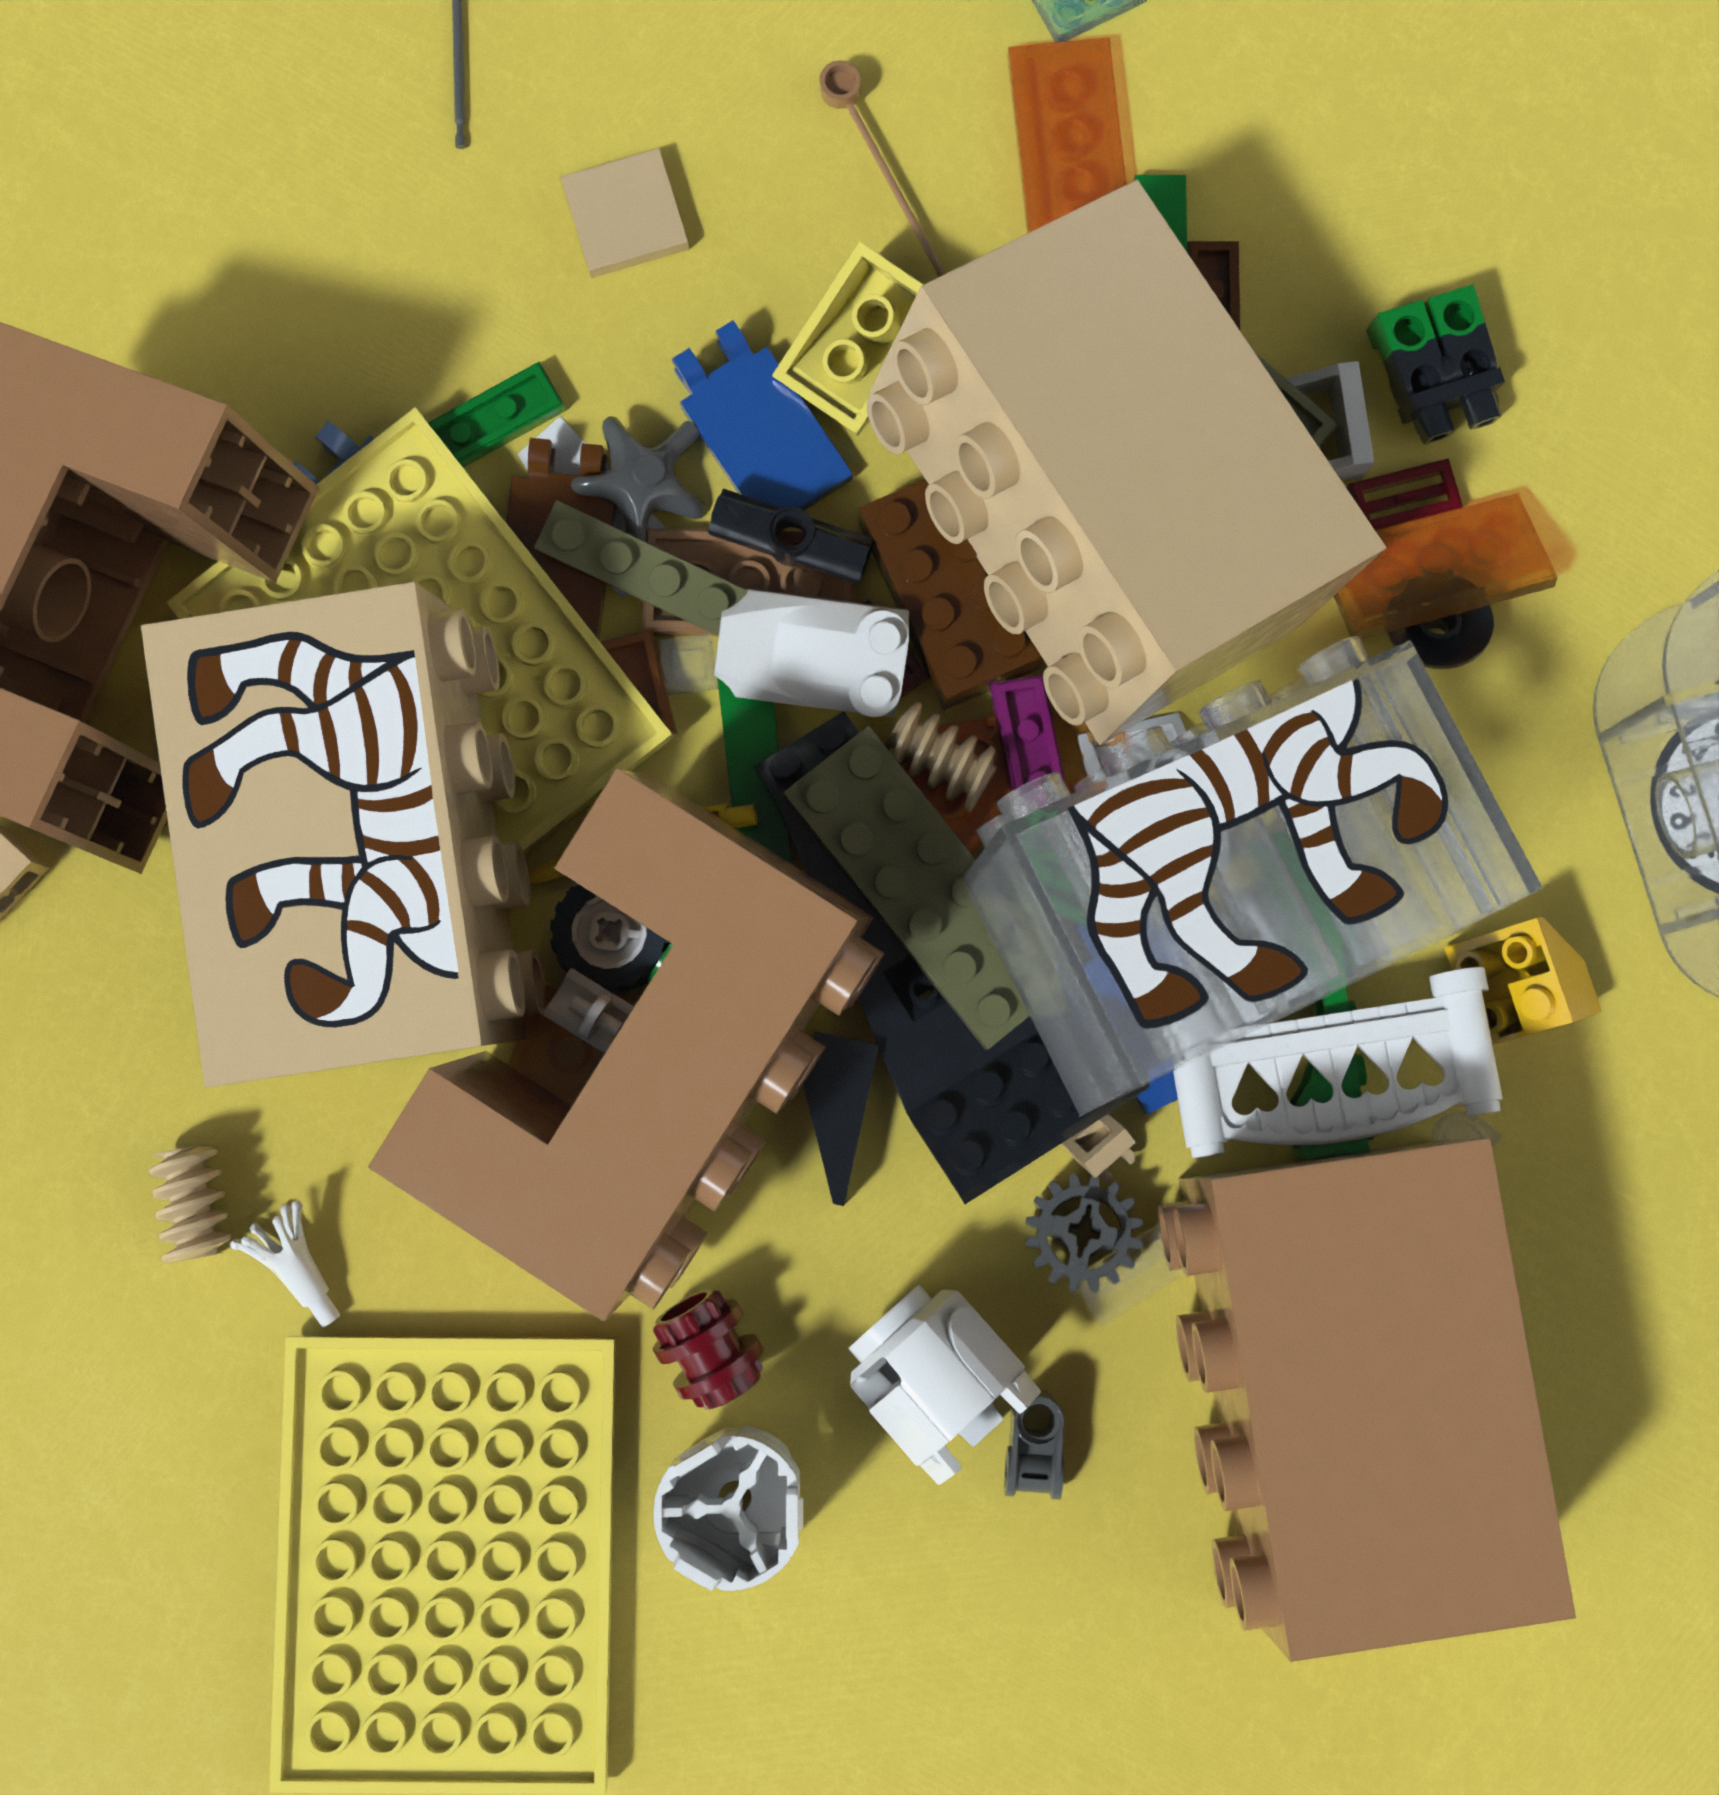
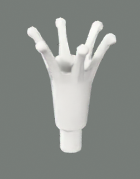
[230,1200,341,1327]

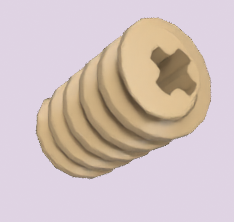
[884,701,998,813]
[148,1145,232,1264]

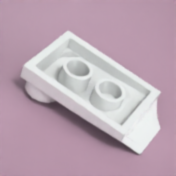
[714,589,909,717]

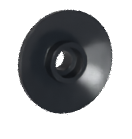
[1385,575,1494,669]

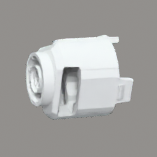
[848,1285,1041,1485]
[654,1425,803,1591]

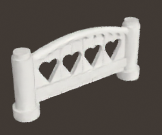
[1159,967,1503,1158]

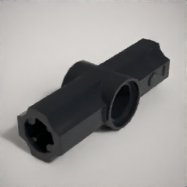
[708,488,874,585]

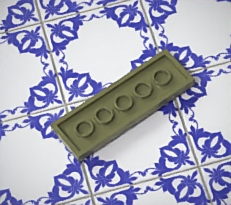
[782,725,1072,1050]

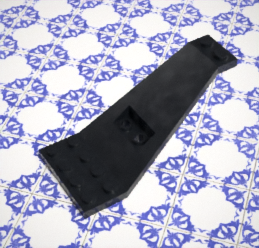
[753,711,1150,1205]

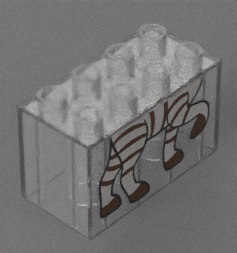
[962,636,1543,1117]

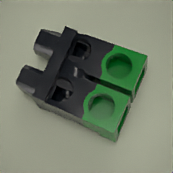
[1366,284,1505,445]

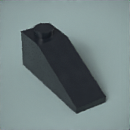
[803,1031,879,1206]

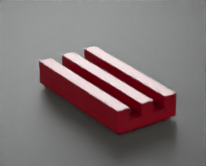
[1346,458,1463,533]

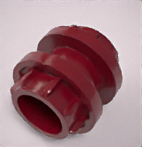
[653,1289,764,1410]

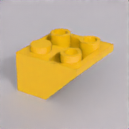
[1444,916,1602,1045]

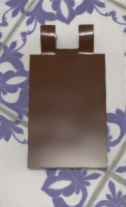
[506,437,616,640]

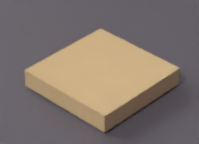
[561,148,689,278]

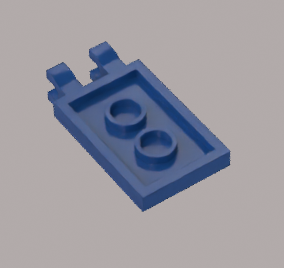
[672,320,853,510]

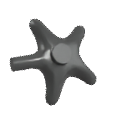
[571,416,706,542]

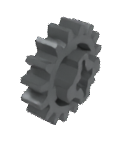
[1025,1174,1143,1293]

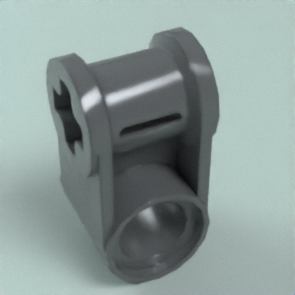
[1004,1389,1064,1500]

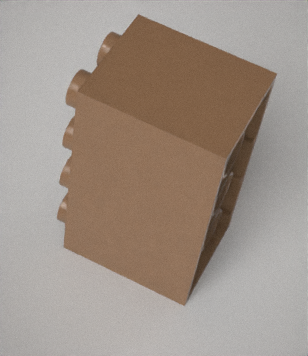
[1158,1138,1576,1662]

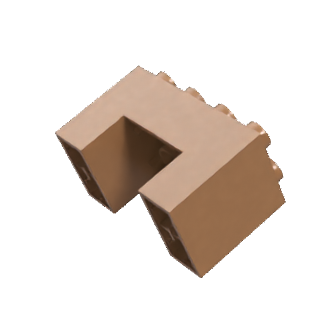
[0,322,319,874]
[368,768,885,1322]

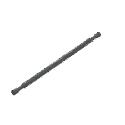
[452,0,465,149]

